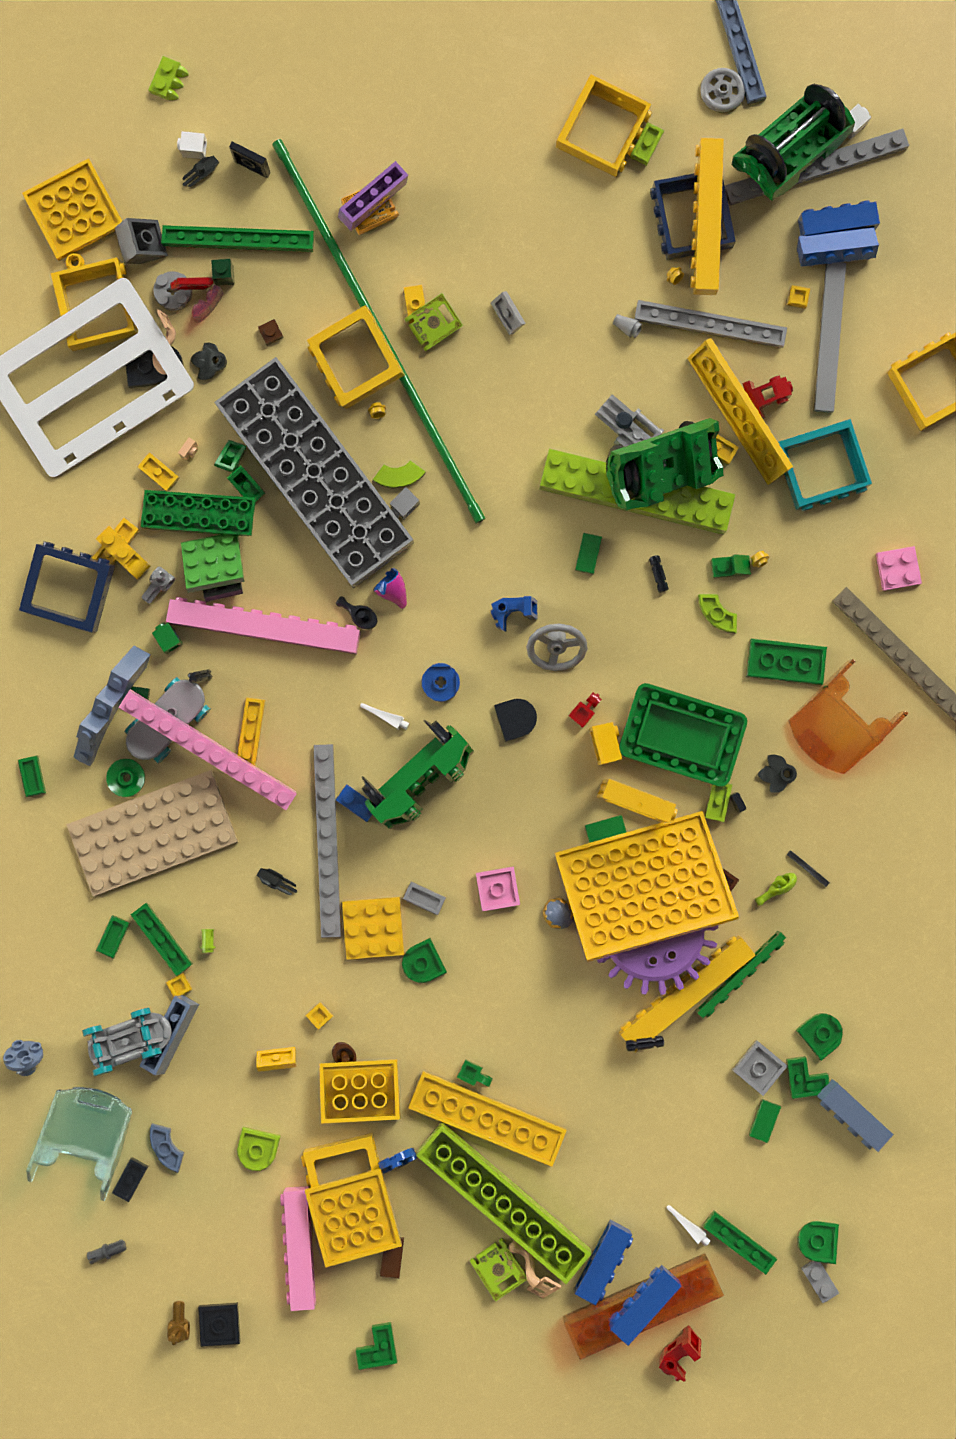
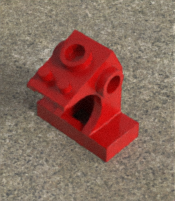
[742,375,793,419]
[659,1325,701,1382]

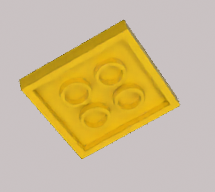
[342,897,404,960]

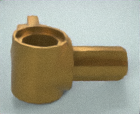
[167,1301,190,1345]

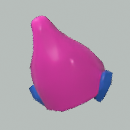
[374,568,407,609]

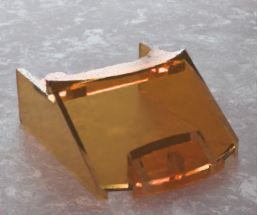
[788,659,909,774]

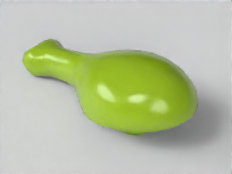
[755,873,797,906]

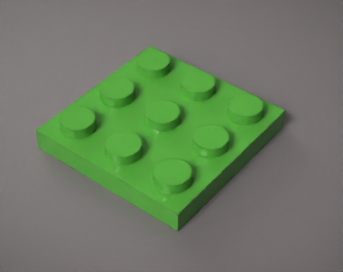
[181,535,245,593]

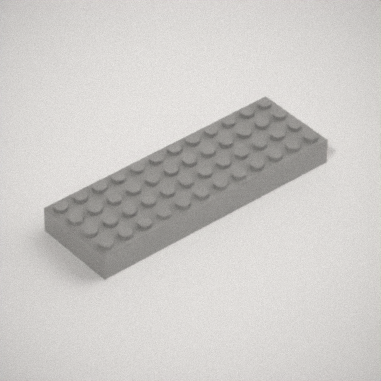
[214,357,414,588]

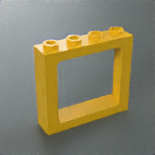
[556,74,652,177]
[51,257,138,351]
[307,305,405,409]
[887,332,956,431]
[596,779,678,823]
[301,1133,380,1187]

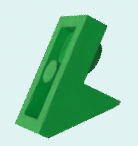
[214,440,246,473]
[227,465,265,501]
[711,554,751,578]

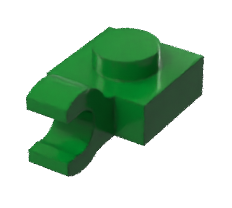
[457,1059,493,1087]

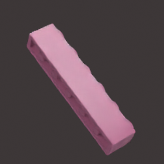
[280,1186,316,1311]

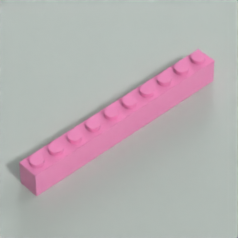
[166,597,361,654]
[118,689,297,810]

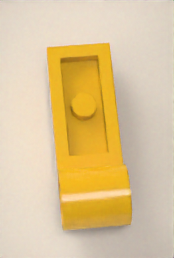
[96,526,151,580]

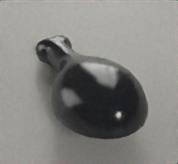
[336,596,378,629]

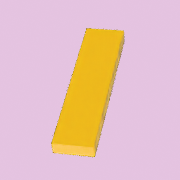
[237,697,266,766]

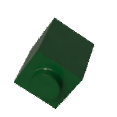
[211,259,235,286]

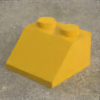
[589,722,622,765]

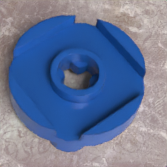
[422,663,460,702]
[378,1148,418,1174]

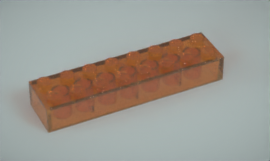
[563,1253,724,1360]

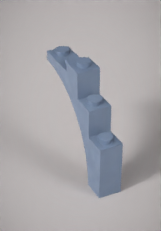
[73,646,151,766]

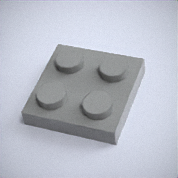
[732,1040,787,1096]

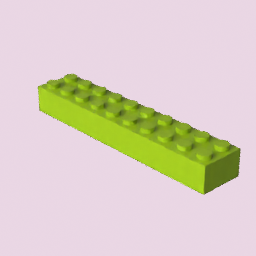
[539,448,736,535]
[416,1122,591,1284]

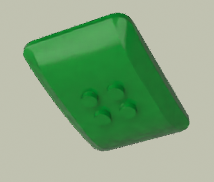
[619,683,748,787]

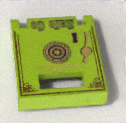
[404,293,463,351]
[470,1238,527,1301]

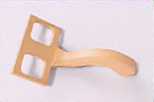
[152,310,176,375]
[509,1241,561,1298]

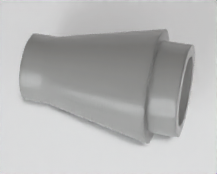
[613,314,642,338]

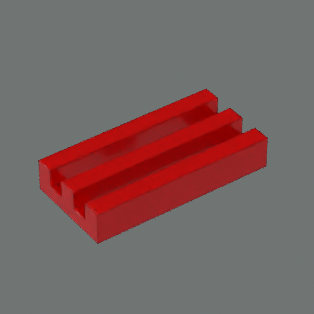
[170,277,214,290]

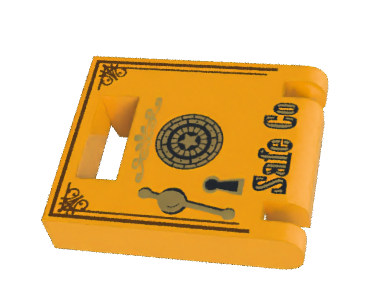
[341,189,399,235]

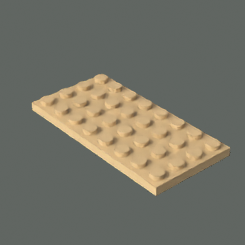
[66,770,238,896]

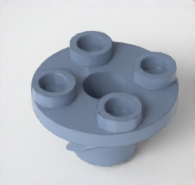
[3,1040,43,1076]

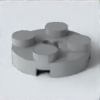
[153,271,193,311]

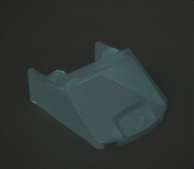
[26,1087,132,1201]

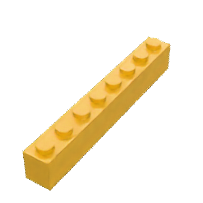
[690,138,724,295]
[619,936,756,1053]

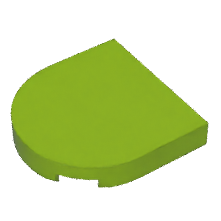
[237,1127,281,1171]

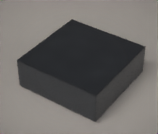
[730,792,746,812]

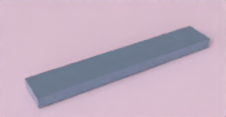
[716,0,767,105]

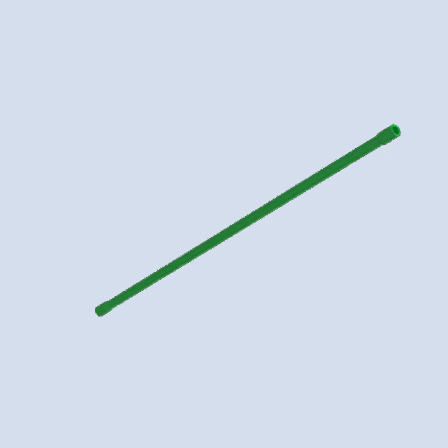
[272,139,486,524]

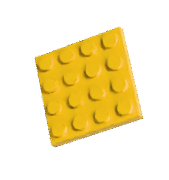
[22,158,122,261]
[305,1168,402,1268]

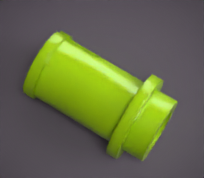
[200,929,216,953]

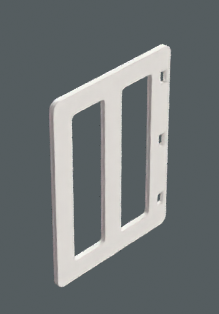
[0,278,194,477]

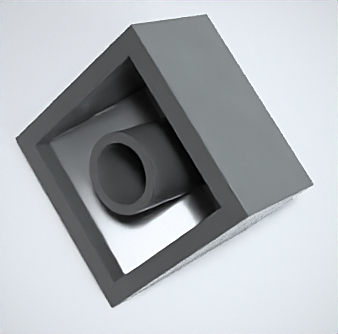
[115,218,168,264]

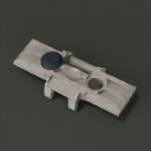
[595,394,666,461]

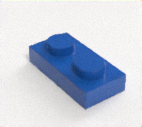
[336,784,377,822]

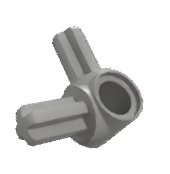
[142,566,175,604]

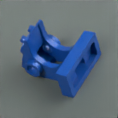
[490,596,538,632]

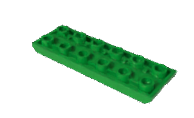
[140,490,256,537]

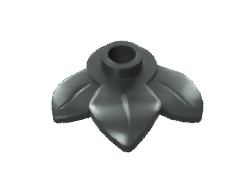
[191,342,227,380]
[758,754,797,793]

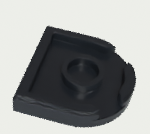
[494,699,537,742]

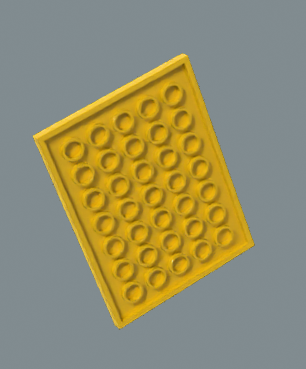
[555,811,739,962]

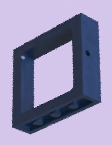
[650,173,736,260]
[19,541,115,633]

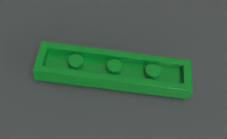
[130,903,193,976]
[702,1210,777,1275]

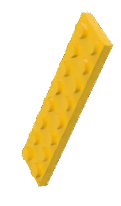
[687,338,793,485]
[408,1071,567,1167]

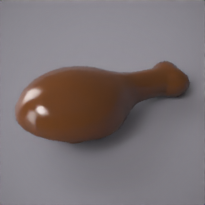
[332,1042,357,1063]

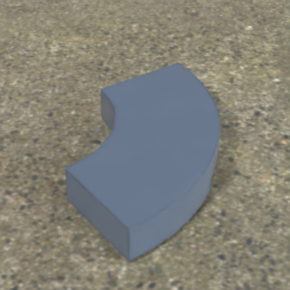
[150,1123,184,1173]

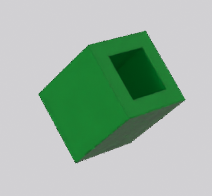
[152,622,183,654]

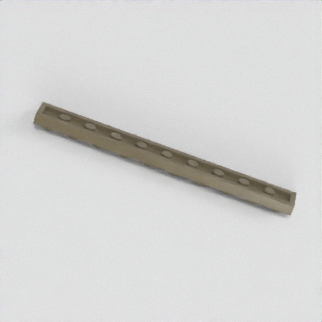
[832,587,956,723]

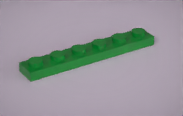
[695,931,786,1018]

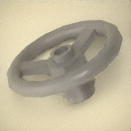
[526,623,588,671]

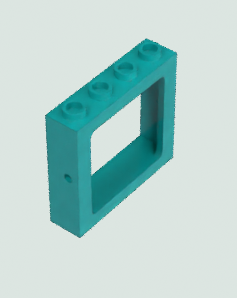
[778,419,872,511]

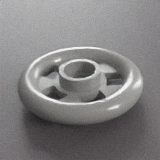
[700,68,745,112]

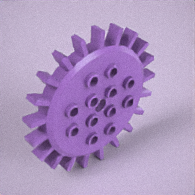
[597,925,718,995]

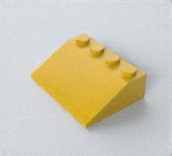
[319,1059,401,1124]

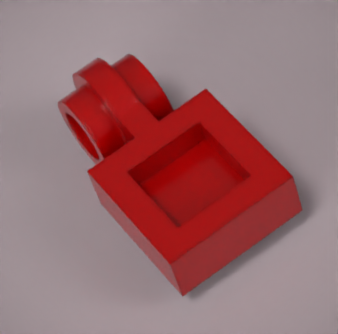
[568,692,602,728]

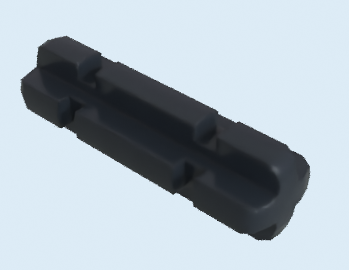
[649,555,669,593]
[188,669,213,683]
[626,1036,664,1052]

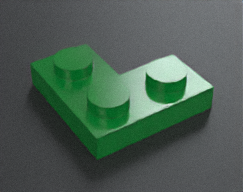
[786,1056,829,1099]
[356,1322,398,1370]

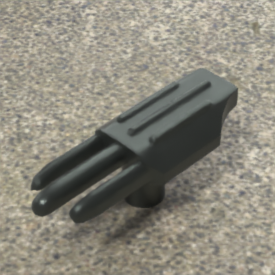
[182,155,219,187]
[256,868,297,895]

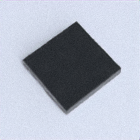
[229,141,271,178]
[198,1302,241,1347]

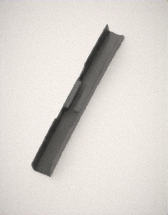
[787,850,830,887]

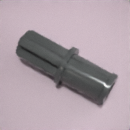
[87,1240,127,1264]

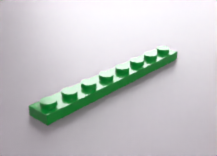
[161,225,314,252]

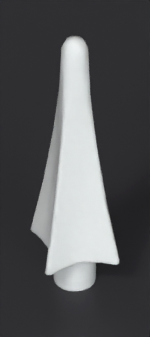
[360,703,409,730]
[667,1205,710,1247]

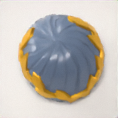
[543,898,574,929]

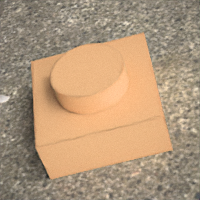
[178,437,198,461]

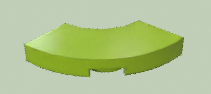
[373,460,426,488]
[698,594,737,633]

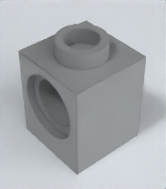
[390,487,420,519]

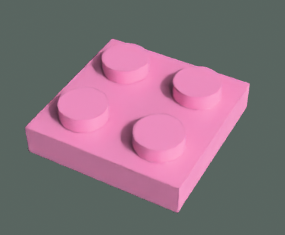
[876,546,922,591]
[476,866,520,911]

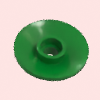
[106,759,145,797]

